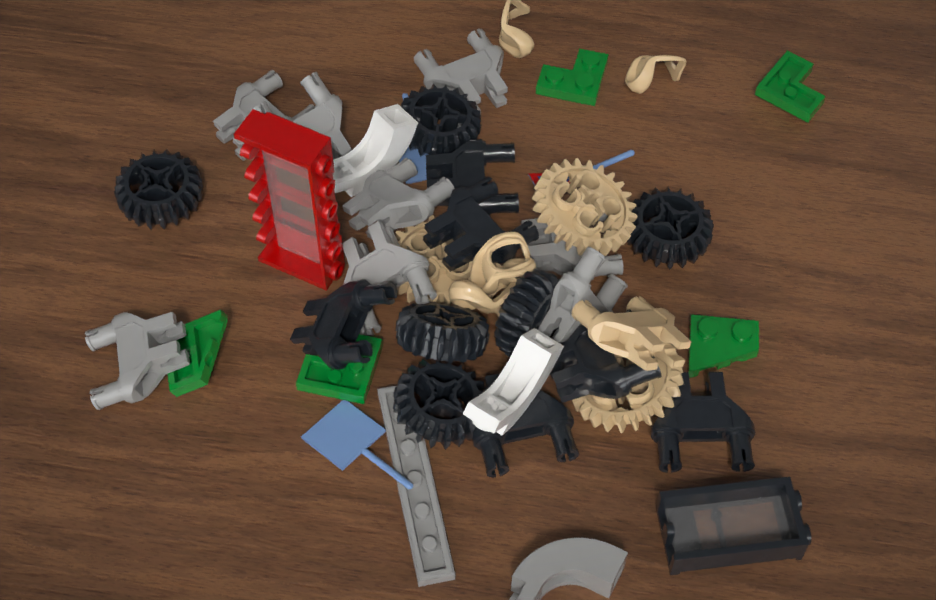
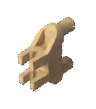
[571,296,691,371]

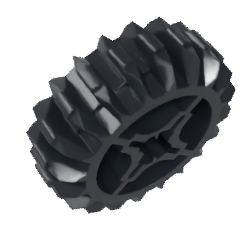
[401,83,482,157]
[114,149,203,230]
[627,187,714,270]
[494,269,560,357]
[395,301,490,363]
[393,359,484,450]

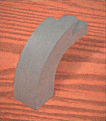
[509,538,628,600]

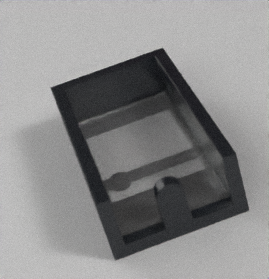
[656,477,811,575]

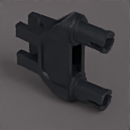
[426,139,519,216]
[423,176,539,272]
[290,280,397,370]
[550,310,662,403]
[651,372,756,473]
[472,374,579,478]

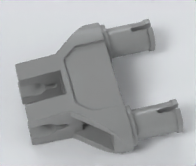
[414,29,508,115]
[213,70,314,161]
[249,72,352,159]
[342,158,454,239]
[521,213,623,280]
[342,221,437,337]
[538,247,628,344]
[85,312,190,410]

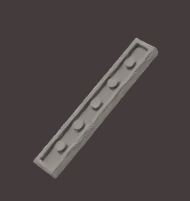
[377,385,455,587]

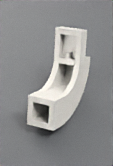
[333,104,418,197]
[463,328,564,435]

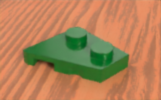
[168,309,228,397]
[687,314,759,378]

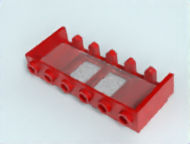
[234,109,345,291]

